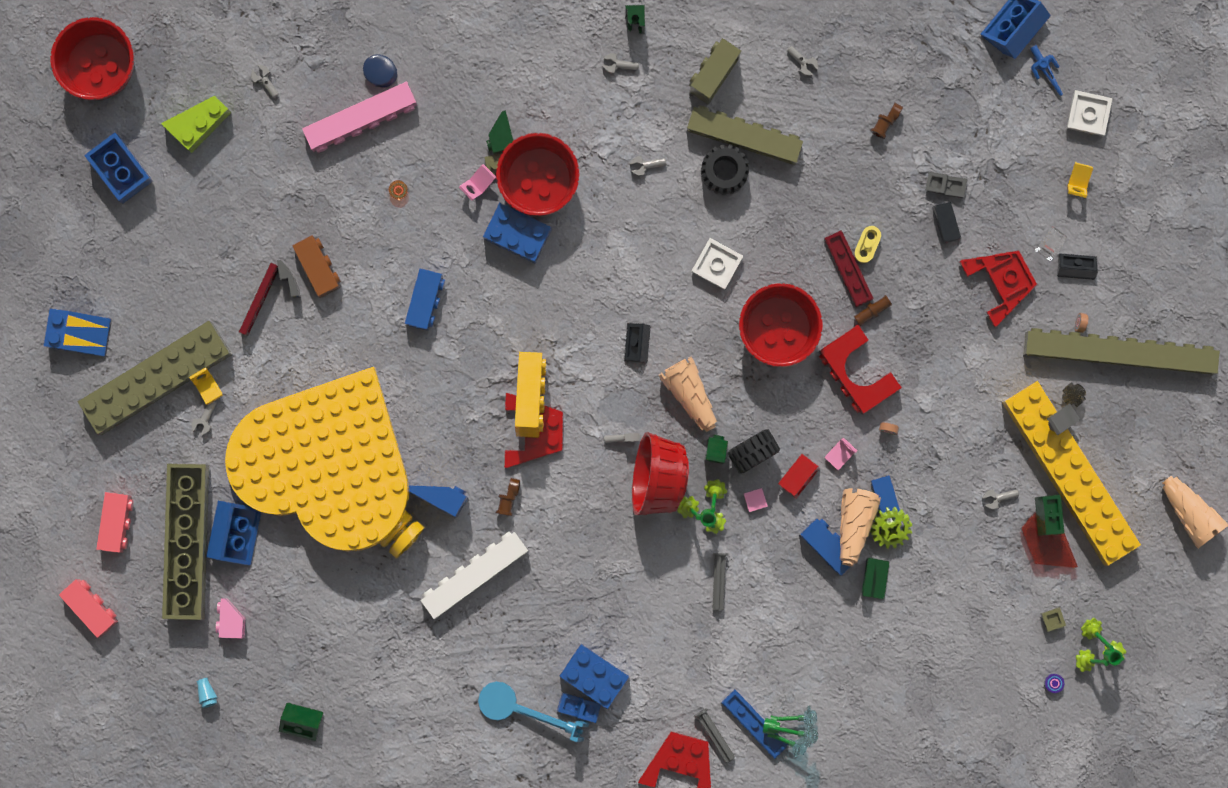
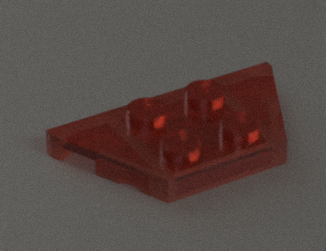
[1020,511,1078,568]

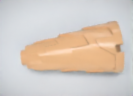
[658,356,717,432]
[1162,476,1228,549]
[840,488,881,566]

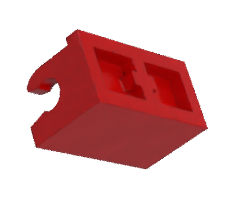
[778,454,820,499]

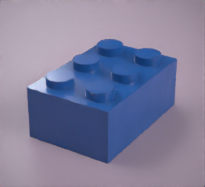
[84,133,153,204]
[483,202,552,264]
[559,643,629,709]

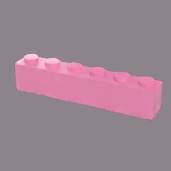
[302,81,417,153]

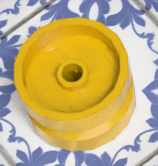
[380,510,425,559]

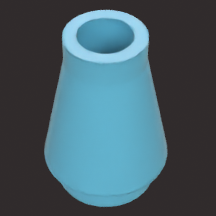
[196,678,218,708]

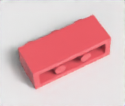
[96,492,134,553]
[59,579,118,638]

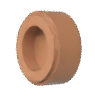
[1075,313,1088,333]
[879,422,899,435]

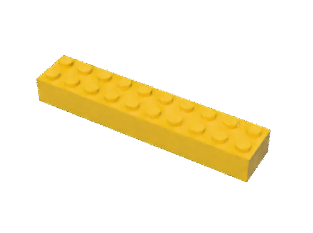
[1002,381,1141,566]

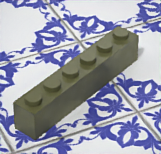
[687,105,803,165]

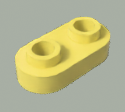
[854,226,881,263]

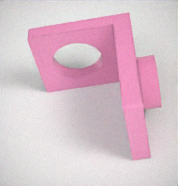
[459,164,496,200]
[824,438,857,470]

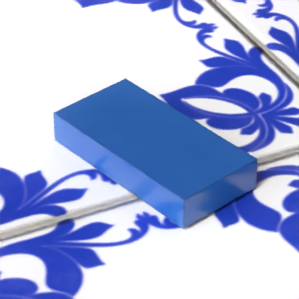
[871,475,900,513]

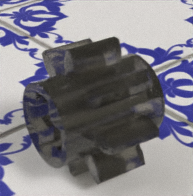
[1062,382,1086,407]

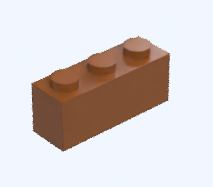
[292,235,341,298]

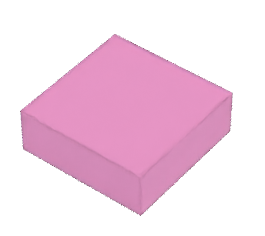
[743,488,768,512]

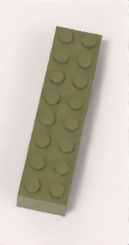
[77,321,232,435]
[162,464,209,620]

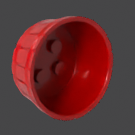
[50,17,134,100]
[496,133,580,216]
[739,283,823,367]
[632,432,689,515]

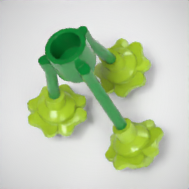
[677,479,727,534]
[1075,618,1126,672]

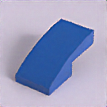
[557,692,601,723]

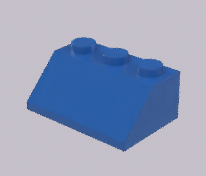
[980,0,1051,59]
[206,500,261,565]

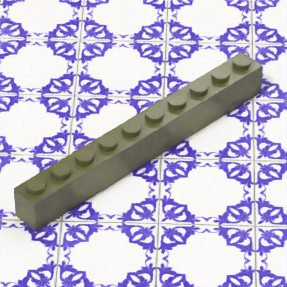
[1023,328,1220,375]

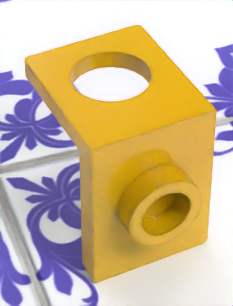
[1067,162,1093,198]
[189,368,223,405]

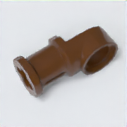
[870,103,903,139]
[495,478,520,516]

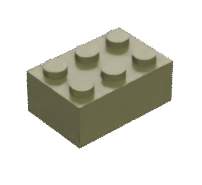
[689,38,741,105]

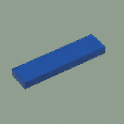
[721,689,789,759]

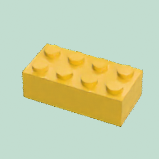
[515,352,546,438]

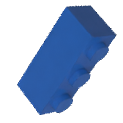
[405,268,445,331]
[799,518,851,576]

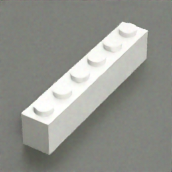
[420,531,528,619]

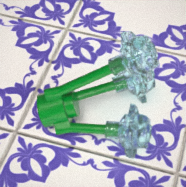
[763,706,818,758]

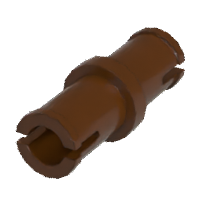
[854,295,892,326]

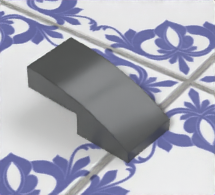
[925,172,968,199]
[277,260,301,299]

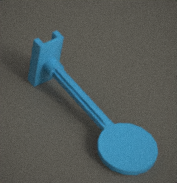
[478,681,590,742]

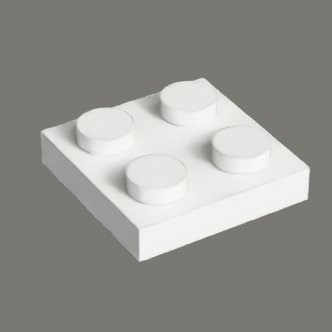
[1066,90,1112,136]
[691,238,743,290]

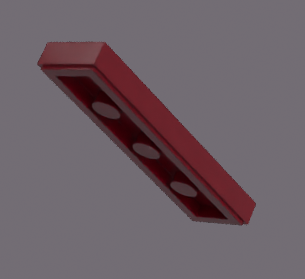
[824,230,874,307]
[239,263,279,336]

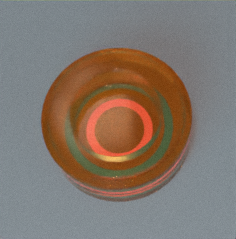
[389,180,408,200]

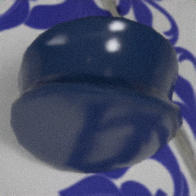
[363,54,398,88]

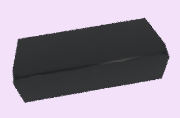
[932,202,961,244]
[1057,253,1098,280]
[624,323,651,363]

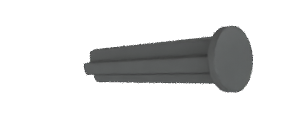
[712,553,728,611]
[694,708,735,763]

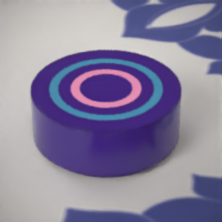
[1044,674,1065,693]

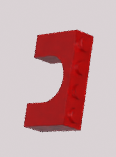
[818,325,902,414]

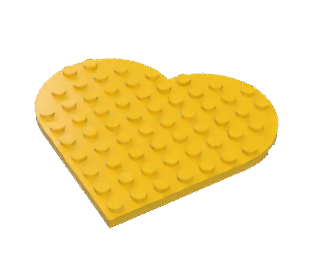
[225,367,409,551]

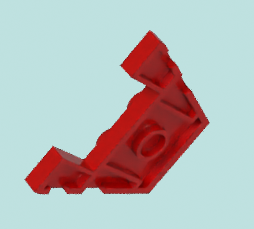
[959,250,1037,327]
[504,393,563,468]
[638,731,711,788]

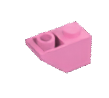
[216,598,246,638]

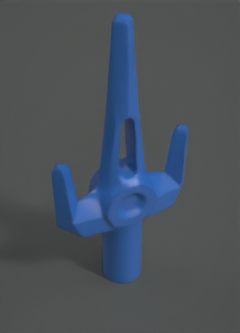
[1030,45,1063,96]

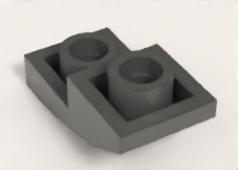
[1047,403,1080,435]

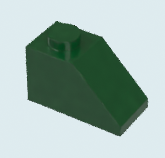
[486,110,514,154]
[704,435,728,464]

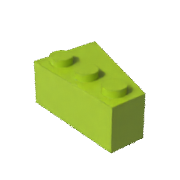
[161,96,231,153]

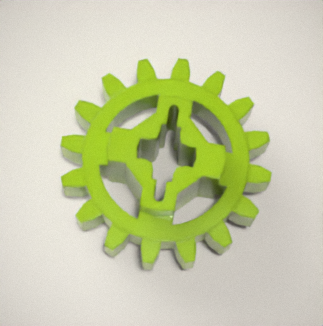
[870,507,912,549]

